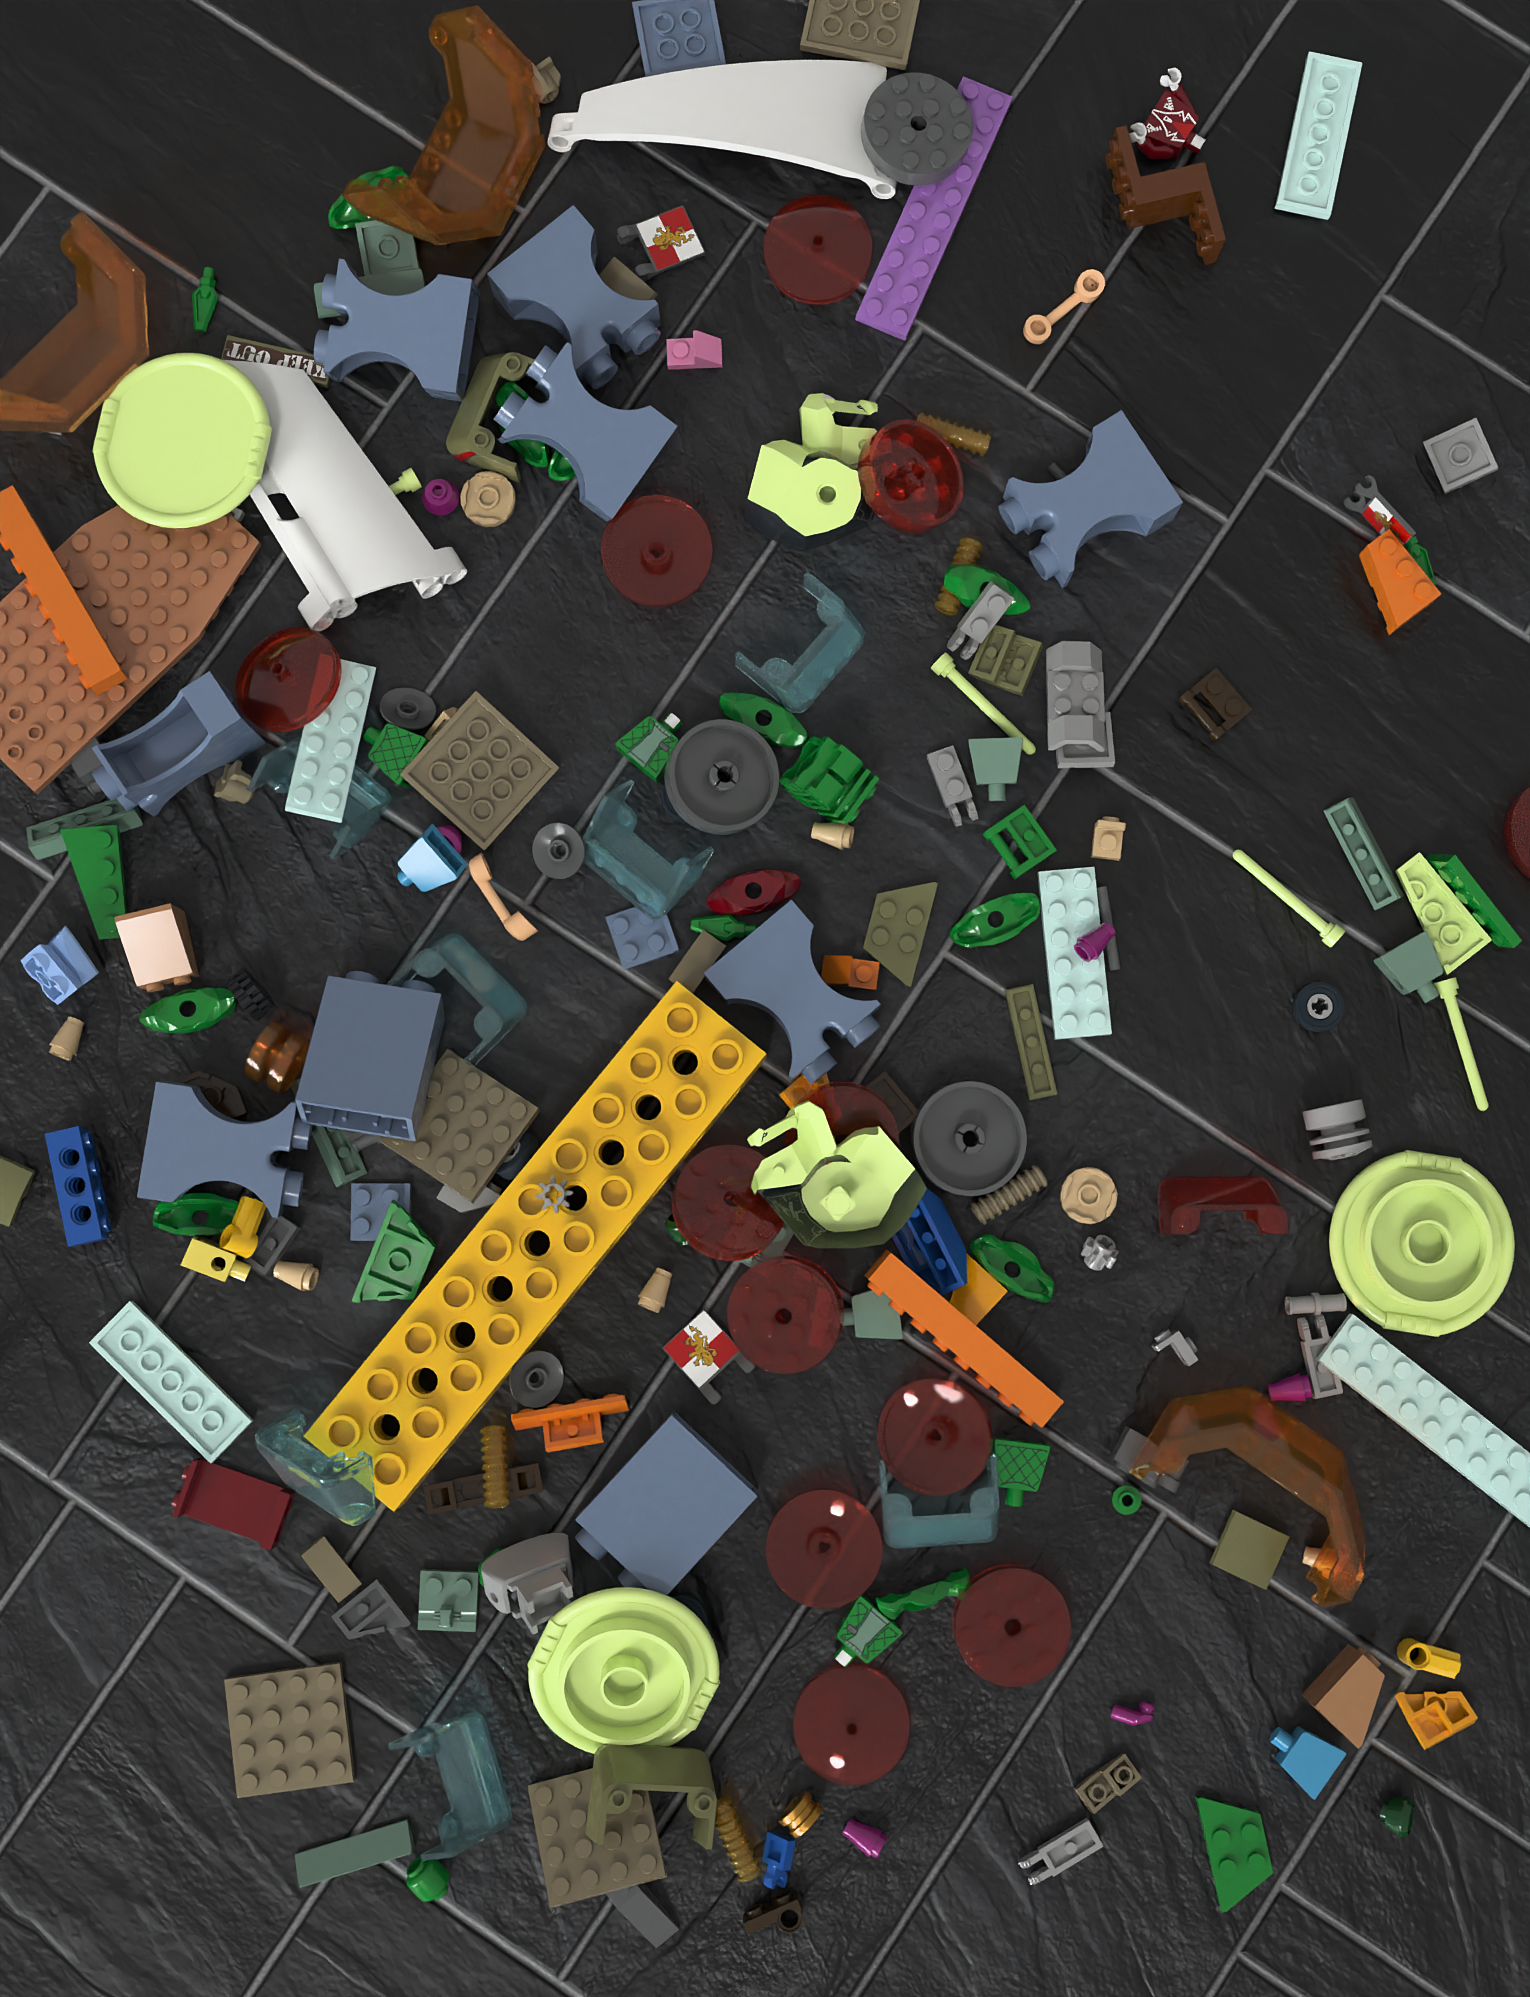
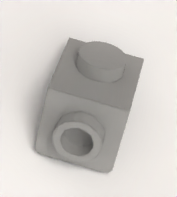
[1151,1329,1198,1366]

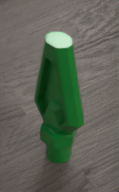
[192,267,219,332]
[1404,536,1437,586]
[691,914,756,942]

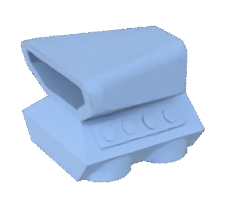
[21,925,99,1005]

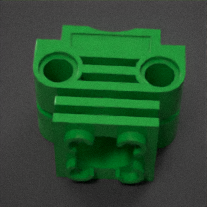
[779,736,879,824]

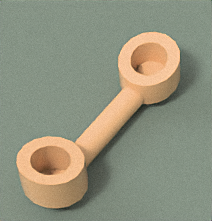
[1023,269,1105,344]
[469,852,538,941]

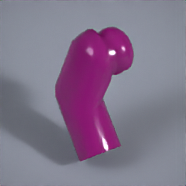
[1111,1700,1155,1726]

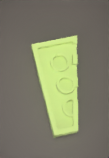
[1395,852,1492,976]

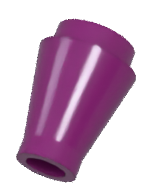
[1074,922,1116,962]
[1268,1373,1312,1401]
[842,1818,887,1859]

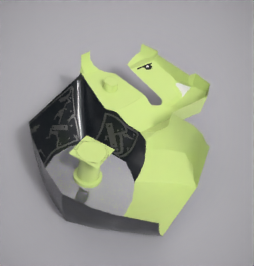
[744,393,891,551]
[747,1100,927,1248]

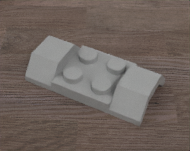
[1046,641,1105,752]

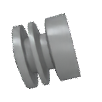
[1302,1099,1373,1160]

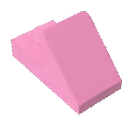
[666,330,722,370]

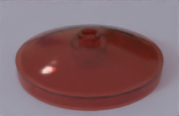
[763,195,872,304]
[601,495,712,607]
[235,627,342,732]
[877,1378,993,1496]
[766,1489,882,1609]
[793,1664,910,1786]

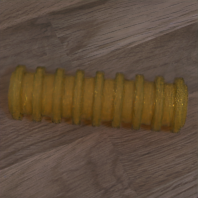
[913,411,991,457]
[934,537,983,615]
[480,1425,510,1509]
[715,1797,762,1883]

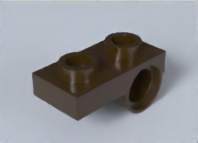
[743,1891,803,1935]

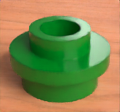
[1112,1485,1141,1515]

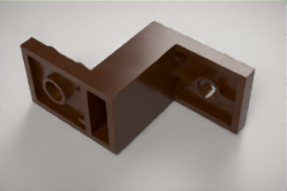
[1105,125,1226,265]

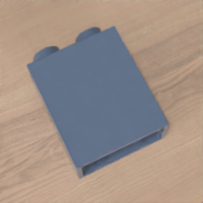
[295,971,445,1141]
[575,1411,758,1595]

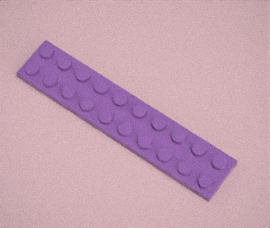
[855,76,1013,341]

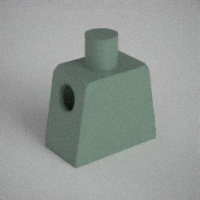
[969,737,1023,801]
[1373,930,1443,1003]
[835,1290,903,1339]

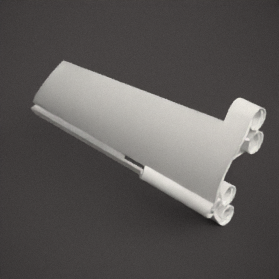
[223,360,467,632]

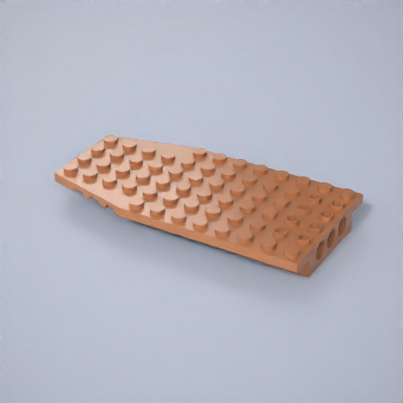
[0,505,261,795]

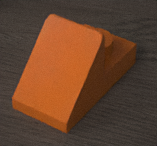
[821,955,880,991]

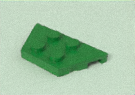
[352,1200,437,1303]
[1195,1795,1273,1913]

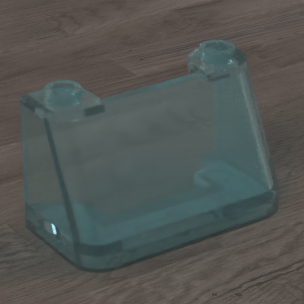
[255,1409,376,1526]

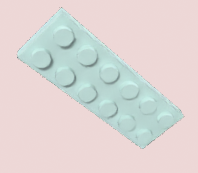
[1275,51,1362,220]
[285,655,376,823]
[1037,867,1112,1040]
[89,1301,254,1463]

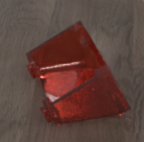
[1158,1177,1288,1234]

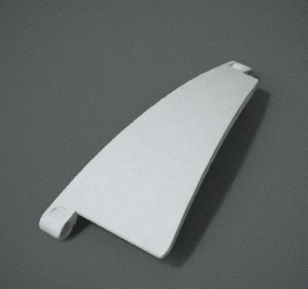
[547,60,897,199]

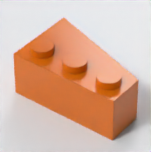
[1359,529,1441,635]

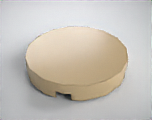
[460,471,516,527]
[1060,1167,1118,1224]

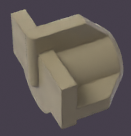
[516,57,561,104]
[214,760,256,804]

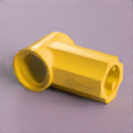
[219,1196,266,1258]
[1397,1638,1461,1679]

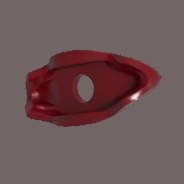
[706,869,801,916]

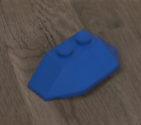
[892,1189,967,1295]

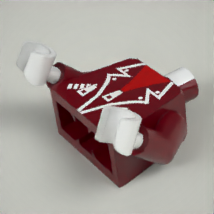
[1129,68,1206,160]

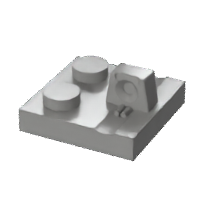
[1423,418,1498,494]
[1056,712,1115,768]

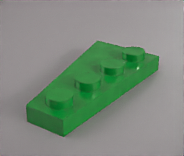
[60,825,128,940]
[1425,853,1522,948]

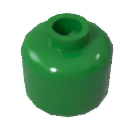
[406,1856,450,1902]

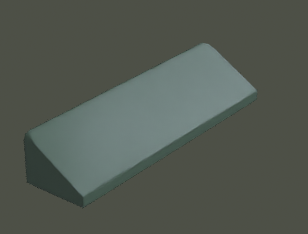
[314,268,426,319]
[1324,797,1404,910]
[26,798,143,860]
[291,1078,367,1187]
[295,1819,416,1888]

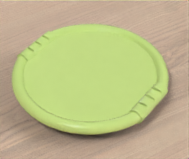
[92,353,272,528]
[1329,1150,1515,1337]
[527,1587,720,1754]

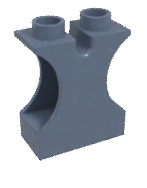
[487,205,661,389]
[314,259,480,402]
[493,342,677,522]
[999,410,1183,588]
[92,671,266,817]
[704,900,881,1085]
[137,1080,313,1218]

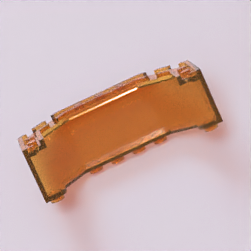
[341,5,545,245]
[0,210,150,433]
[1128,1385,1366,1608]

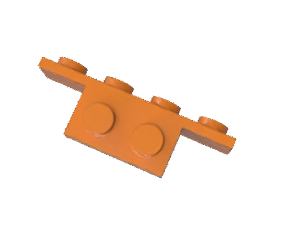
[511,1394,629,1452]

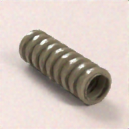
[970,1164,1047,1225]

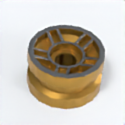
[778,1790,823,1838]

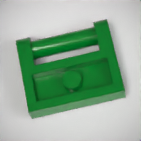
[983,805,1057,880]

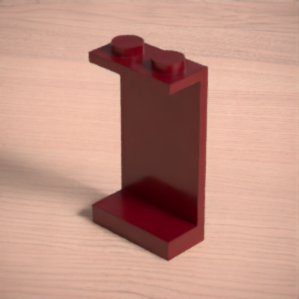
[172,1457,296,1551]

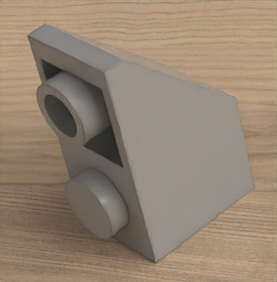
[437,1181,503,1213]

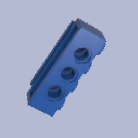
[45,1126,112,1246]

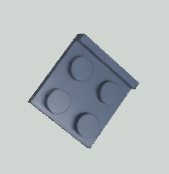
[605,897,679,970]
[350,1183,412,1241]

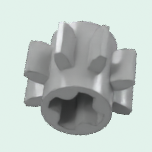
[536,1176,574,1213]
[1081,1235,1119,1270]

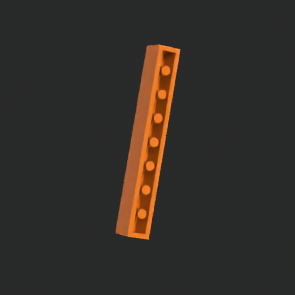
[0,485,127,696]
[864,1249,1064,1428]

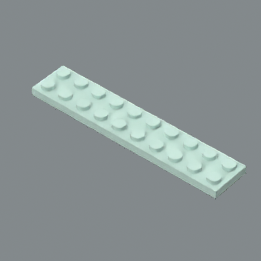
[1316,1314,1530,1528]

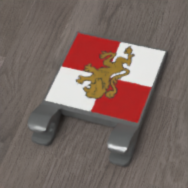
[617,205,706,282]
[1344,475,1416,546]
[662,1309,755,1405]

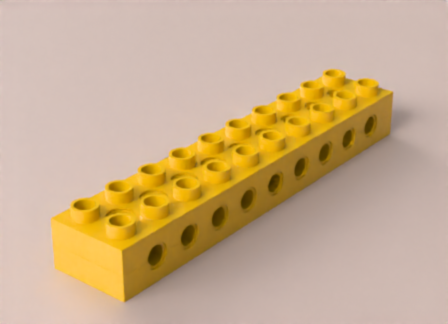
[304,981,767,1512]

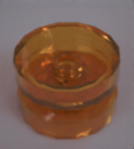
[244,1021,311,1094]

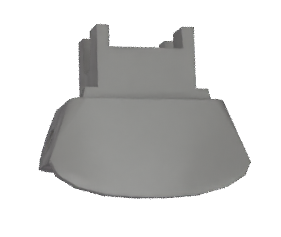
[481,1533,574,1634]

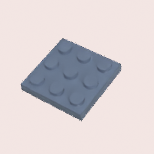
[632,0,726,77]

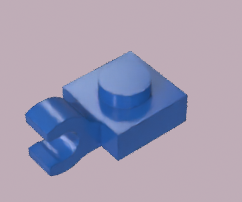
[762,1831,796,1889]

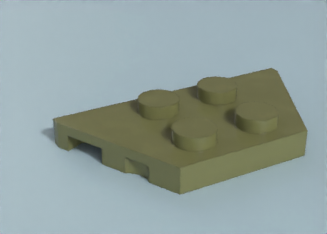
[863,882,938,988]

